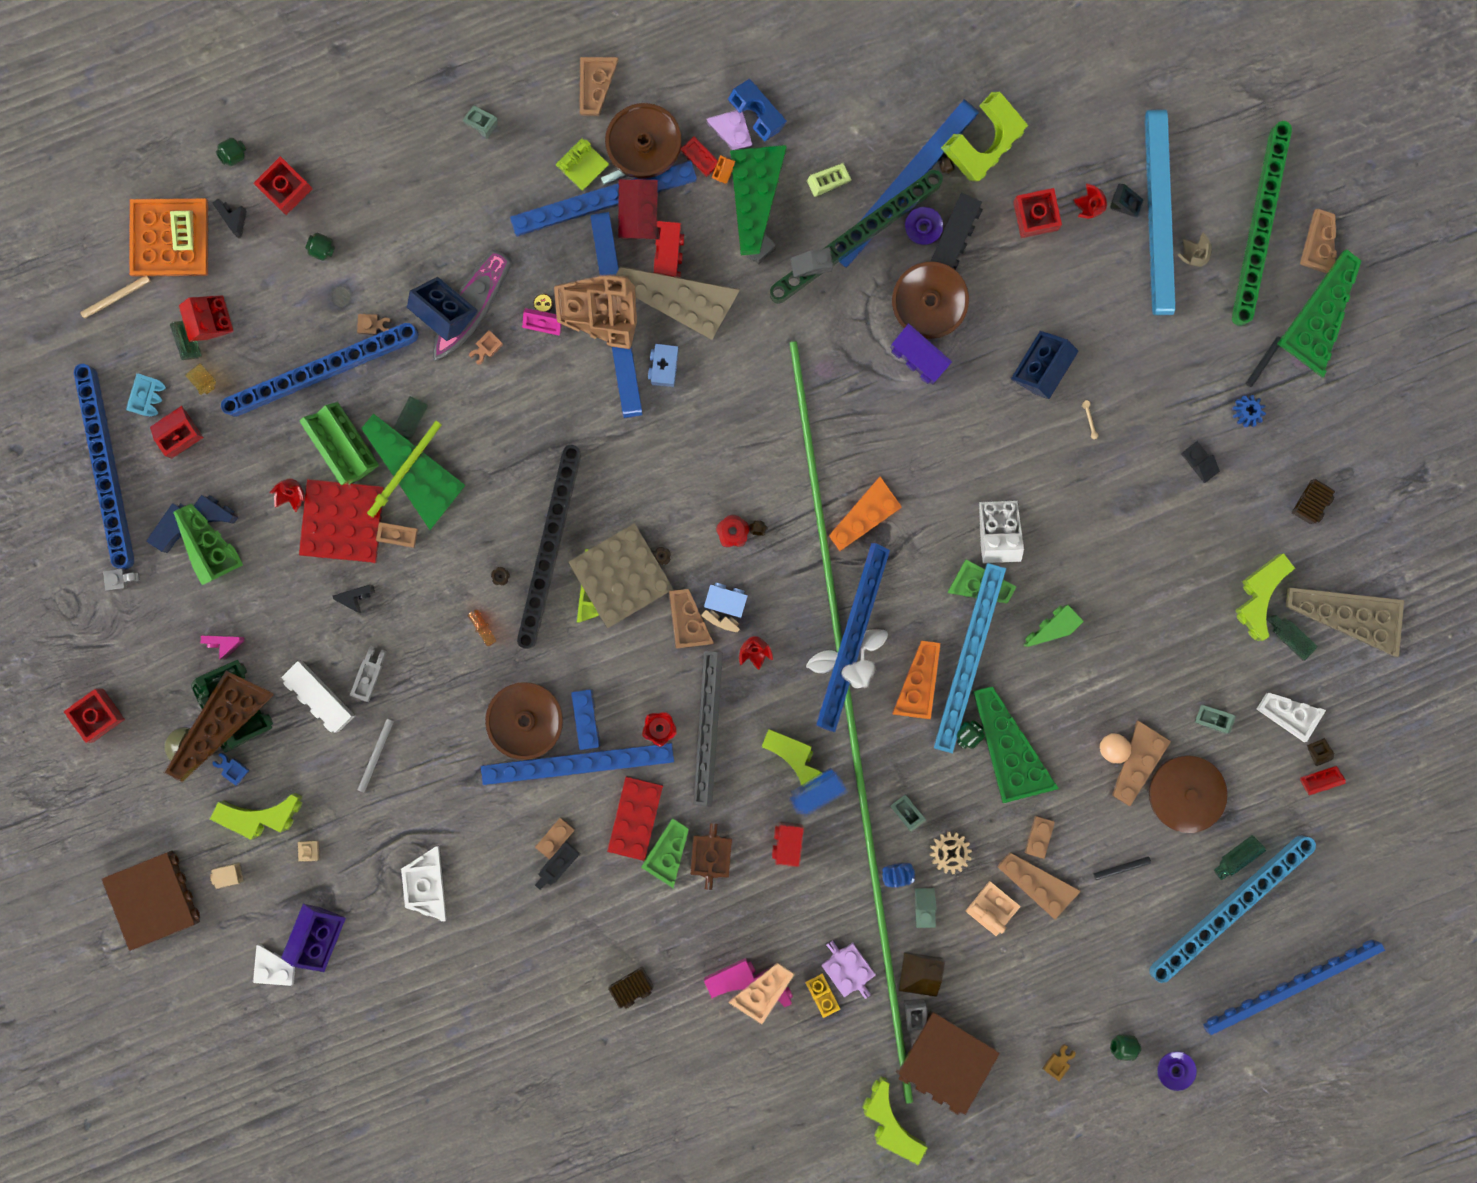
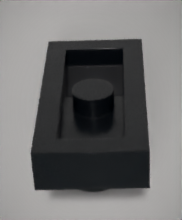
[1110,184,1144,217]
[212,199,247,238]
[1181,441,1220,483]
[332,584,375,613]

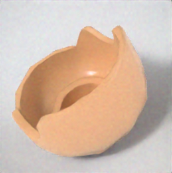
[1100,733,1131,764]

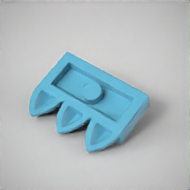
[126,373,166,416]

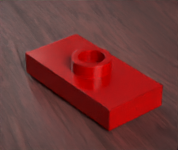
[681,136,718,177]
[1300,766,1346,795]

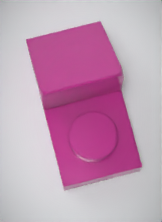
[201,636,245,660]

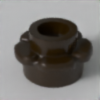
[939,156,955,174]
[749,520,768,536]
[653,547,671,566]
[491,567,510,586]

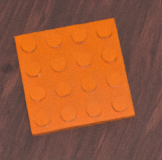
[129,198,208,276]

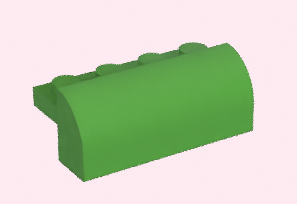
[300,402,379,485]

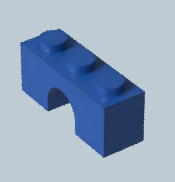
[728,78,787,142]
[571,689,601,750]

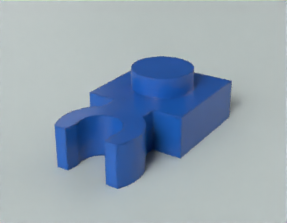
[212,753,249,786]

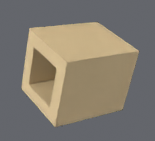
[210,862,244,889]

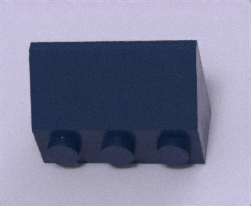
[407,277,478,341]
[1011,331,1079,399]

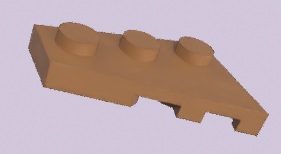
[1300,209,1337,273]
[669,589,714,649]

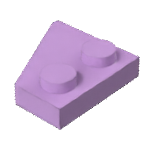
[707,110,752,150]

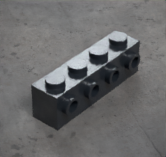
[931,192,983,270]

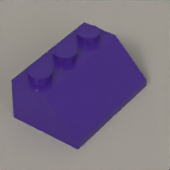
[890,323,952,385]
[281,904,346,972]

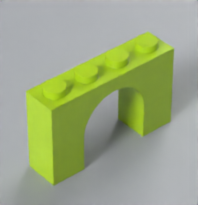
[941,92,1028,181]

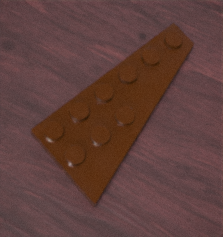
[164,671,274,783]

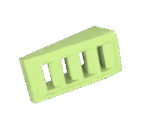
[807,163,851,197]
[170,211,194,250]

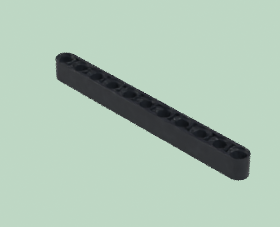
[517,445,581,649]

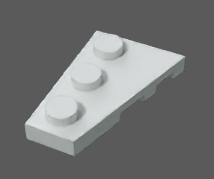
[1257,693,1326,742]

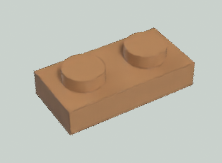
[376,522,418,548]
[1025,816,1055,859]
[535,817,575,860]

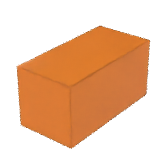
[712,155,735,184]

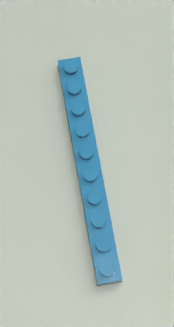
[933,563,1006,754]

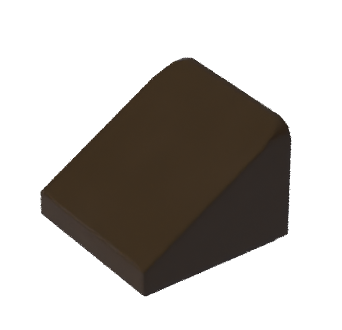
[1307,738,1334,766]

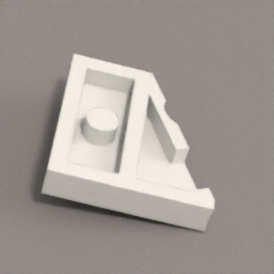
[253,944,295,986]

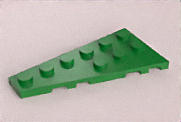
[730,145,787,256]
[1278,249,1362,377]
[361,413,466,530]
[973,686,1059,803]

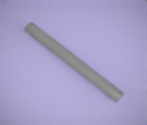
[357,718,394,793]

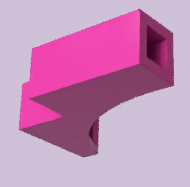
[704,958,793,1007]

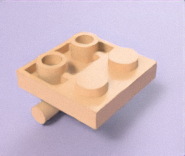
[965,881,1021,936]

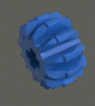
[1232,395,1266,428]
[882,862,915,888]

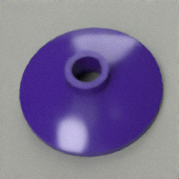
[905,207,943,245]
[1157,1051,1197,1091]

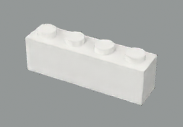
[281,661,355,733]

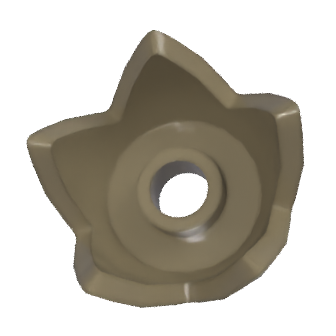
[1177,232,1212,267]

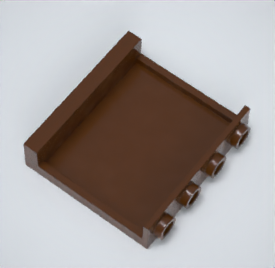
[102,850,200,951]
[896,1011,1000,1115]

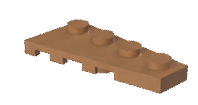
[1112,721,1171,806]
[997,852,1081,920]

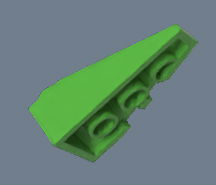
[174,504,243,585]

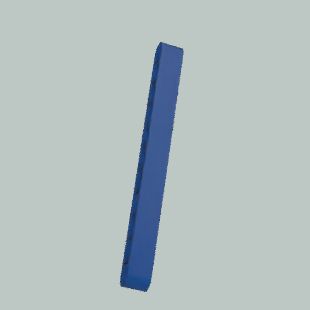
[836,99,979,268]
[590,212,643,418]
[221,323,419,417]
[74,364,134,569]

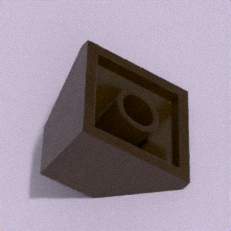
[899,952,945,997]

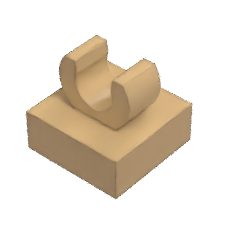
[298,841,320,861]

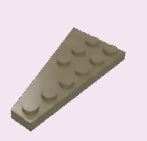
[616,266,740,340]
[1286,588,1404,657]

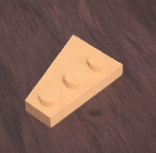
[729,963,794,1024]

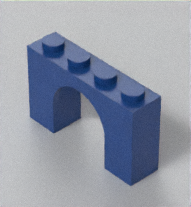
[790,768,846,816]

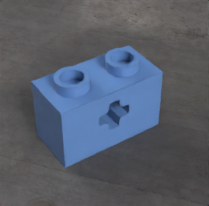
[648,344,679,387]

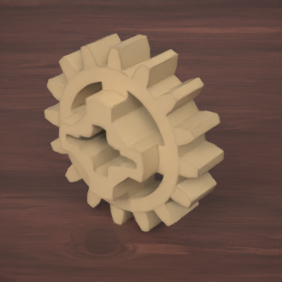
[929,831,972,874]

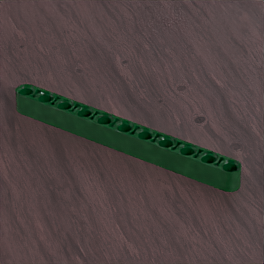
[770,170,943,304]

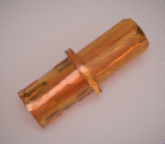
[467,609,496,646]

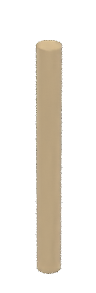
[80,276,151,319]

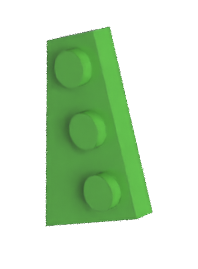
[947,559,1016,604]
[641,818,689,888]

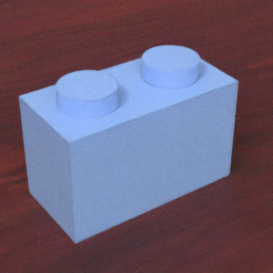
[704,582,747,618]

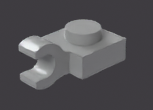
[103,569,139,591]

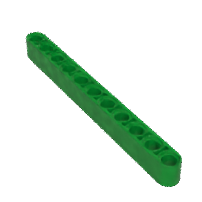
[1232,121,1292,326]

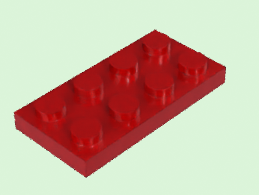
[607,776,663,861]

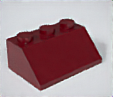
[618,179,658,239]

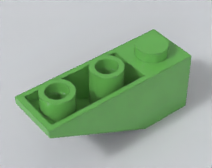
[1024,605,1084,647]

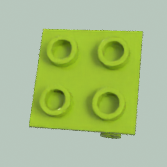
[555,138,609,191]

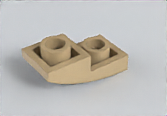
[701,610,740,632]

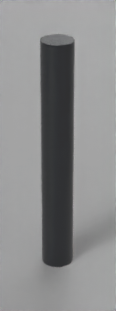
[1245,336,1281,387]
[1093,856,1151,881]

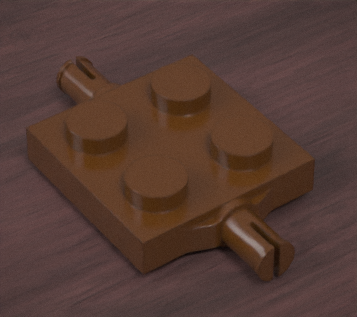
[690,823,732,890]

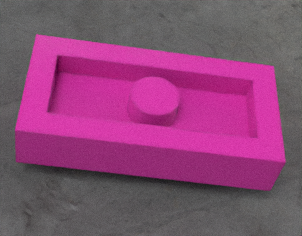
[522,308,562,335]

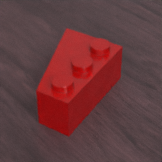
[653,221,685,277]

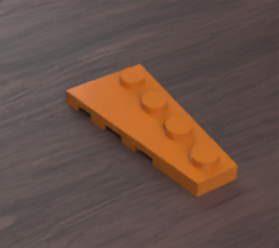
[829,477,902,552]
[892,641,941,719]

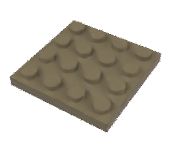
[568,523,673,628]

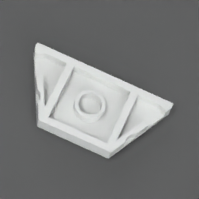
[401,846,447,921]

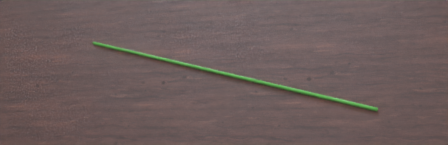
[790,342,913,1103]

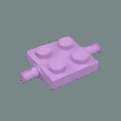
[822,940,876,999]

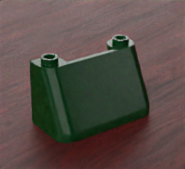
[191,659,273,753]

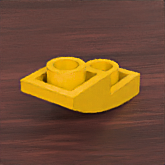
[805,973,841,1018]

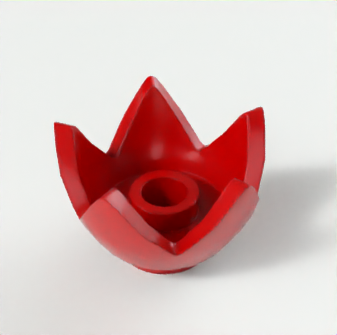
[1073,184,1107,219]
[269,479,304,512]
[716,514,750,547]
[739,636,773,670]
[642,712,677,747]

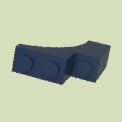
[146,495,238,553]

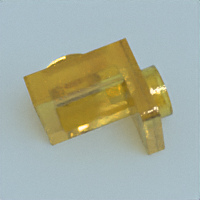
[185,363,216,395]

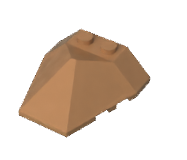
[554,274,637,349]

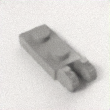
[350,646,387,702]

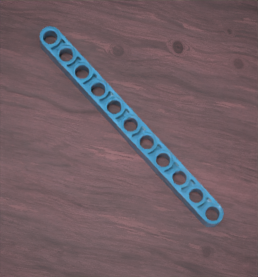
[1145,110,1175,315]
[1149,835,1316,983]

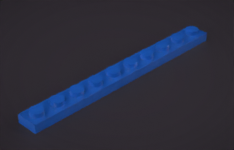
[510,161,697,237]
[816,543,890,732]
[481,743,674,785]
[1203,940,1385,1035]

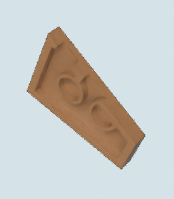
[580,57,619,116]

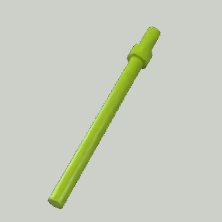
[367,421,442,517]

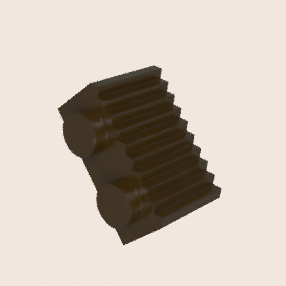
[1291,479,1335,524]
[608,967,654,1009]

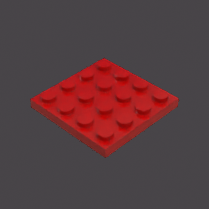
[299,479,385,563]

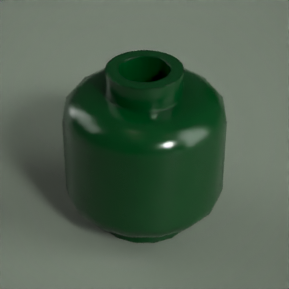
[216,137,246,166]
[305,233,335,261]
[956,720,985,749]
[1110,1034,1141,1061]

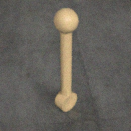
[1082,401,1098,439]

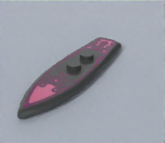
[433,249,512,361]

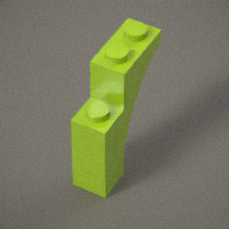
[1235,553,1295,641]
[761,729,823,785]
[210,793,303,840]
[862,1076,927,1165]

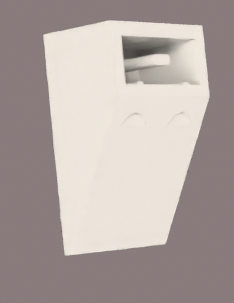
[979,501,1024,563]

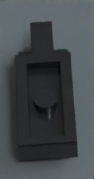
[535,841,581,890]

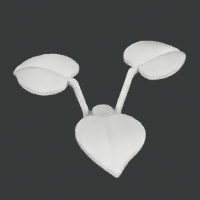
[806,629,888,688]

